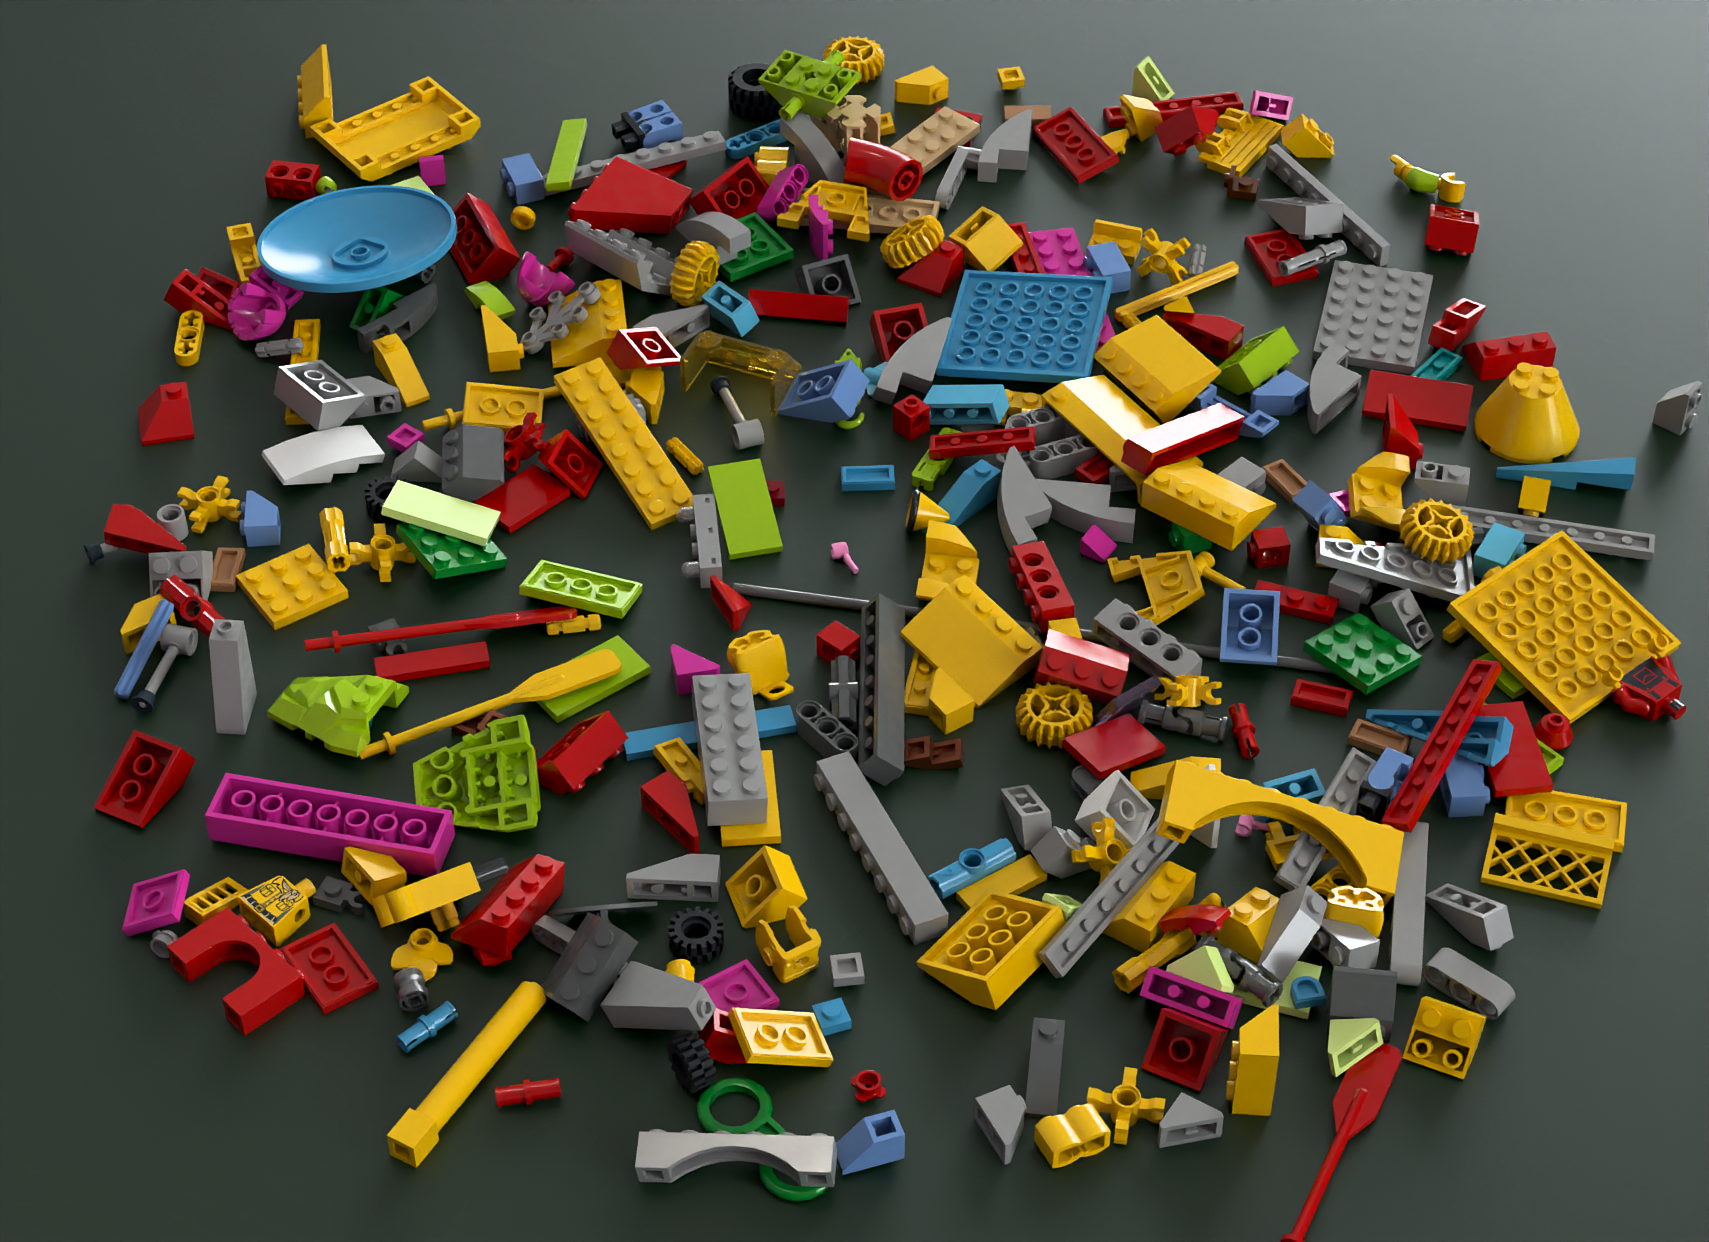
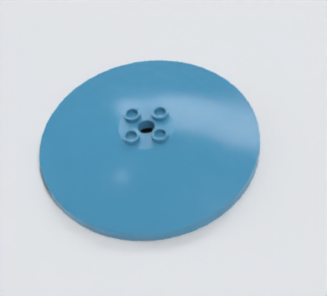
[257,185,457,293]

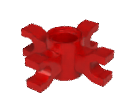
[504,412,551,473]

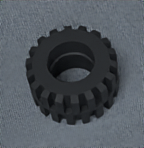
[728,63,783,119]

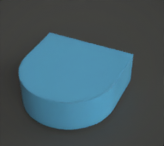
[1290,976,1326,1009]

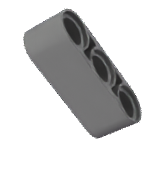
[1422,947,1515,1020]

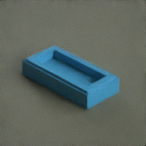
[841,465,895,491]

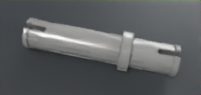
[1278,240,1347,277]

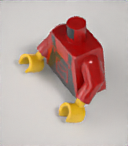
[1601,634,1686,721]

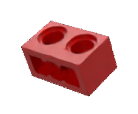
[265,160,321,200]

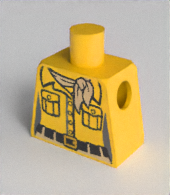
[237,876,316,947]

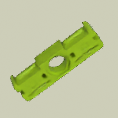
[911,427,963,491]

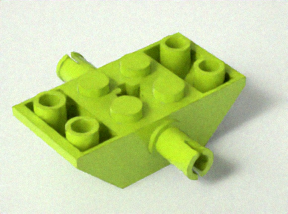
[758,49,862,121]

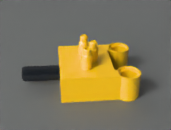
[371,857,508,932]

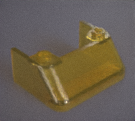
[680,331,802,417]

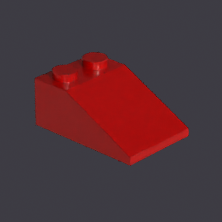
[1424,204,1479,256]
[869,303,937,375]
[93,730,196,828]

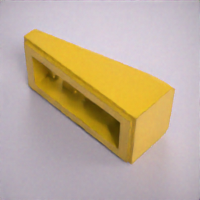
[183,877,248,926]

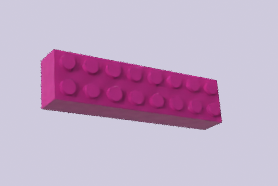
[205,773,455,877]

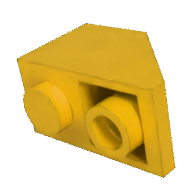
[1119,95,1163,142]
[1280,114,1334,158]
[929,668,975,735]

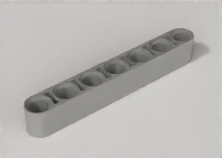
[1388,822,1429,987]

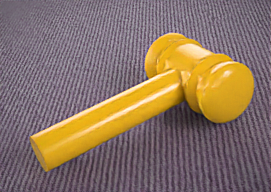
[1194,551,1246,589]

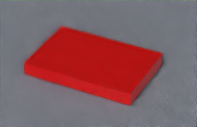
[1244,229,1319,286]
[474,464,570,534]
[1062,713,1166,780]
[280,922,379,1015]

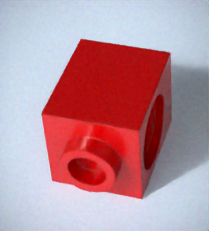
[893,394,930,442]
[1247,527,1291,569]
[816,620,861,664]

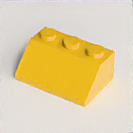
[1102,861,1196,953]
[1226,1005,1279,1116]

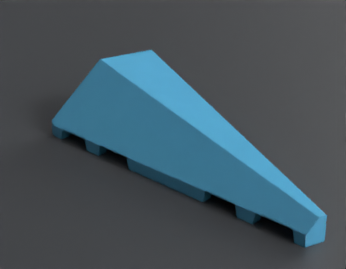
[1496,457,1636,490]
[1366,709,1514,767]

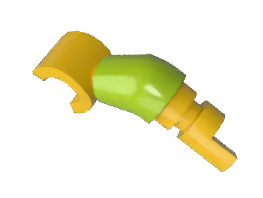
[1389,155,1466,203]

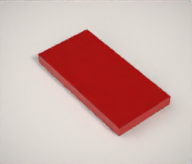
[1031,107,1119,184]
[1362,370,1473,432]
[1477,701,1553,797]

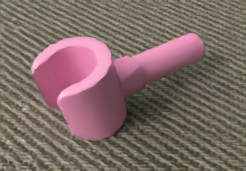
[831,542,859,574]
[1235,815,1269,837]

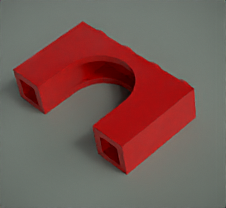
[167,907,305,1036]

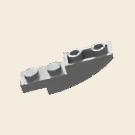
[357,283,439,354]

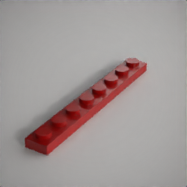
[1381,659,1502,833]

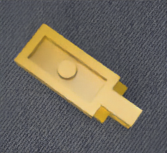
[653,737,705,805]

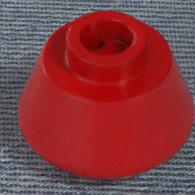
[1534,713,1573,750]

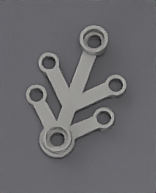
[520,282,601,354]

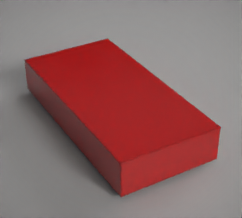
[1290,679,1353,717]

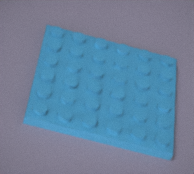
[936,270,1113,383]

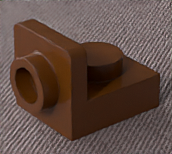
[1223,165,1259,201]

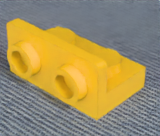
[1088,219,1142,265]

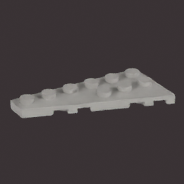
[1315,537,1475,602]

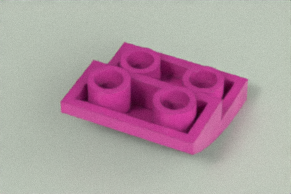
[809,195,833,261]

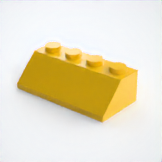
[297,44,333,138]

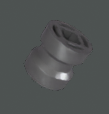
[393,968,430,1012]

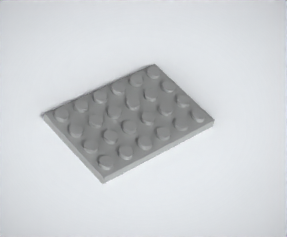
[1312,260,1433,375]

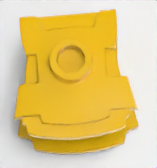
[755,905,821,983]

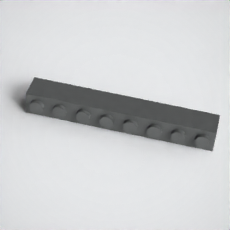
[858,593,906,786]

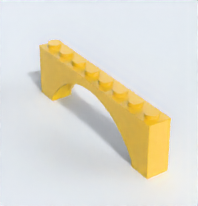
[1155,760,1404,907]

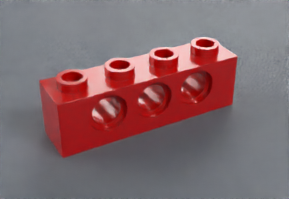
[1008,541,1075,633]

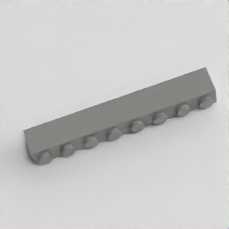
[814,751,948,945]

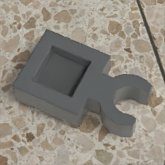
[368,618,408,656]
[313,876,370,915]

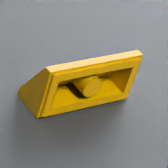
[1163,296,1194,314]

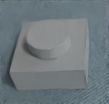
[830,952,865,987]

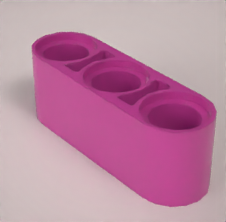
[757,164,809,224]

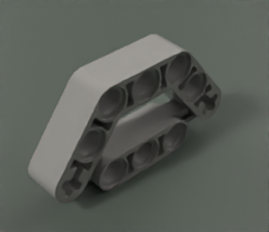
[996,405,1101,480]

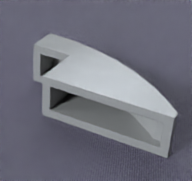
[977,109,1032,182]
[780,110,855,186]
[676,212,751,265]
[872,317,952,405]
[1307,342,1361,434]
[997,446,1053,555]
[1036,479,1136,543]

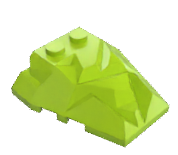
[267,675,409,757]
[413,714,541,833]

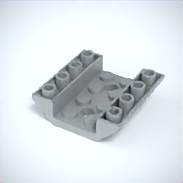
[565,219,677,296]

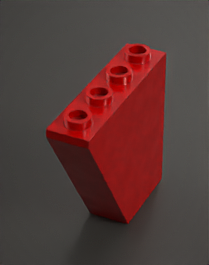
[568,156,693,234]

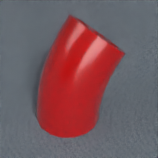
[843,137,923,201]

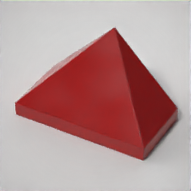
[197,267,242,300]
[710,576,752,631]

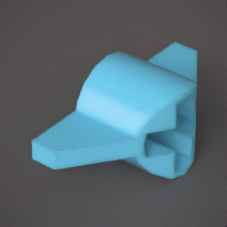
[864,362,888,397]

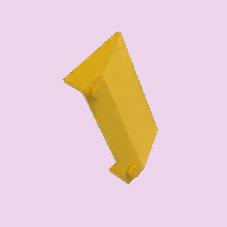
[1041,375,1203,505]

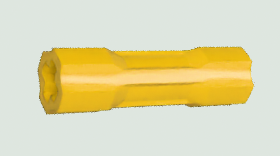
[319,507,350,573]
[1112,928,1197,994]

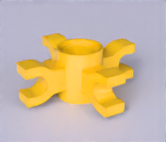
[1136,228,1191,285]
[177,475,242,534]
[349,523,416,582]
[1155,675,1222,707]
[1071,817,1131,885]
[1087,1067,1166,1145]

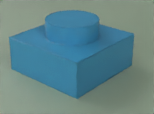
[812,998,851,1036]

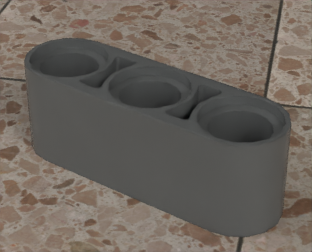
[796,700,858,765]

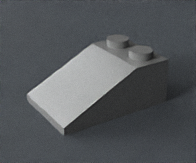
[1258,197,1343,240]

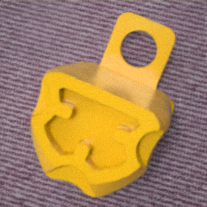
[727,630,794,700]
[1323,885,1384,965]

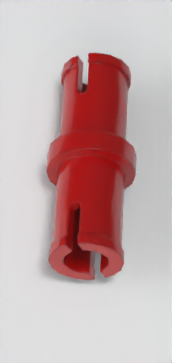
[1228,703,1260,759]
[495,1077,562,1108]

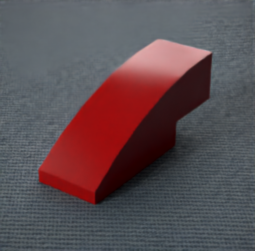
[1427,298,1486,352]

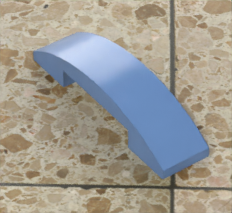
[1190,384,1279,438]

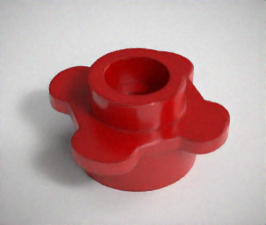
[851,1070,886,1102]

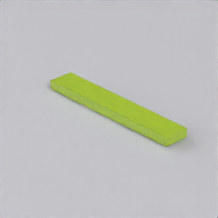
[545,118,587,192]

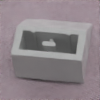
[149,550,213,606]

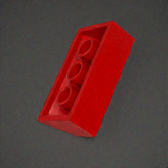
[449,193,521,285]
[451,854,565,958]

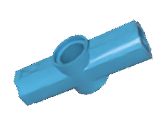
[928,838,1016,899]

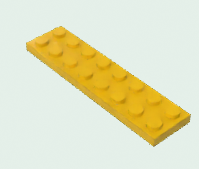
[554,357,694,531]

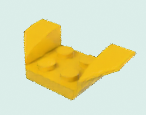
[1348,452,1410,532]
[916,521,980,601]

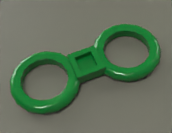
[696,1077,837,1201]

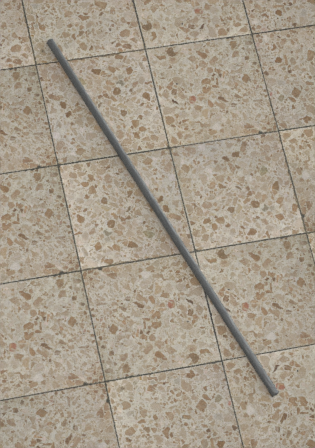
[733,583,1336,674]

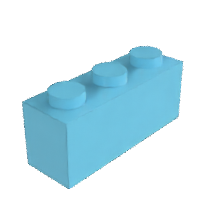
[923,384,1010,425]

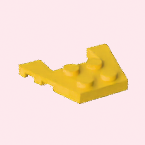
[777,180,870,242]
[1107,550,1205,626]

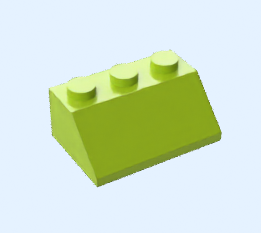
[1212,326,1299,395]

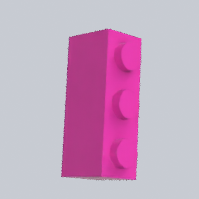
[1139,966,1243,1029]

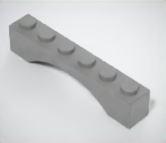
[635,1129,837,1187]

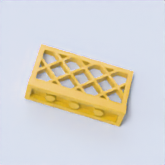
[1480,813,1615,909]

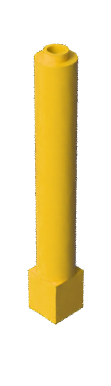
[387,981,546,1168]

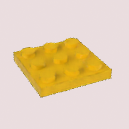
[236,544,349,630]

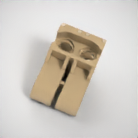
[810,95,881,165]

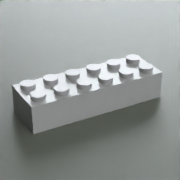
[692,673,768,826]

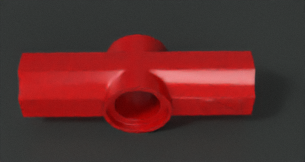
[159,575,226,638]

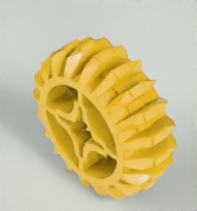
[823,36,884,84]
[880,215,945,268]
[670,240,720,307]
[1399,498,1474,565]
[1016,682,1093,749]

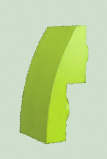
[464,281,515,320]

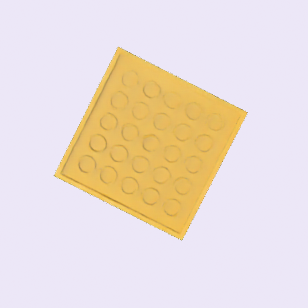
[1447,530,1681,724]

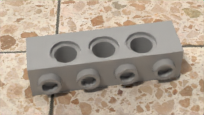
[1093,598,1202,682]

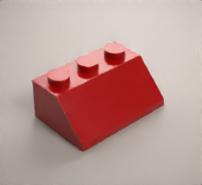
[688,156,769,219]
[1462,331,1557,381]
[1033,629,1130,707]
[536,711,628,795]

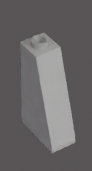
[209,619,257,735]
[600,961,716,1031]

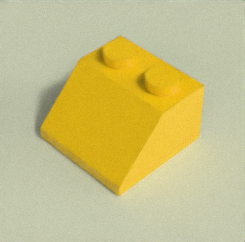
[725,845,808,929]
[1217,887,1280,963]

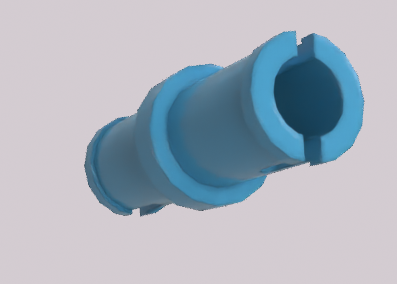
[396,1001,458,1053]

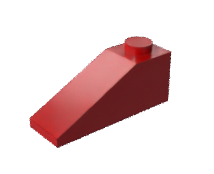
[164,269,233,331]
[1163,311,1244,360]
[104,503,187,554]
[640,770,700,854]
[697,1008,747,1064]

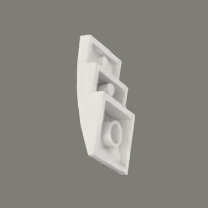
[261,425,385,485]

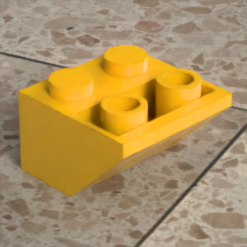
[948,206,1023,271]
[1402,996,1487,1079]

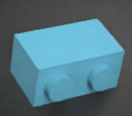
[701,281,760,337]
[1472,522,1527,579]

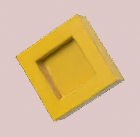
[997,66,1025,90]

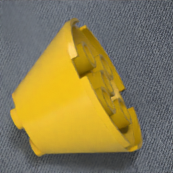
[1474,362,1580,464]

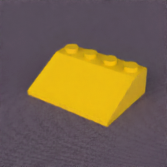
[548,279,627,368]
[1094,315,1221,424]
[1141,460,1277,551]
[899,574,1043,709]
[916,889,1065,1010]

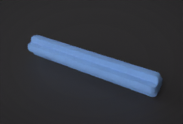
[114,600,174,700]

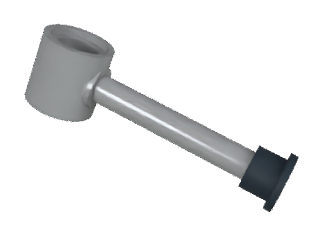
[710,376,764,450]
[84,504,189,565]
[131,623,198,714]

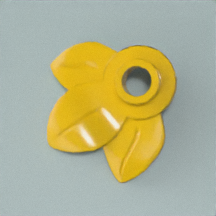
[391,928,453,982]

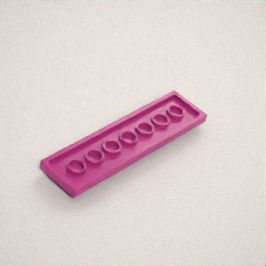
[1029,227,1116,360]

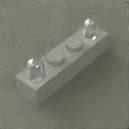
[675,494,722,588]

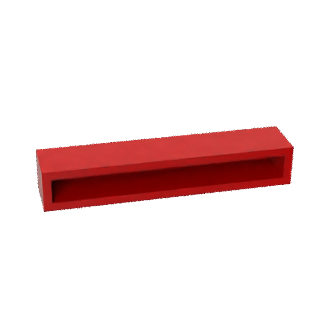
[1121,403,1244,476]

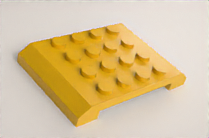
[309,76,481,182]

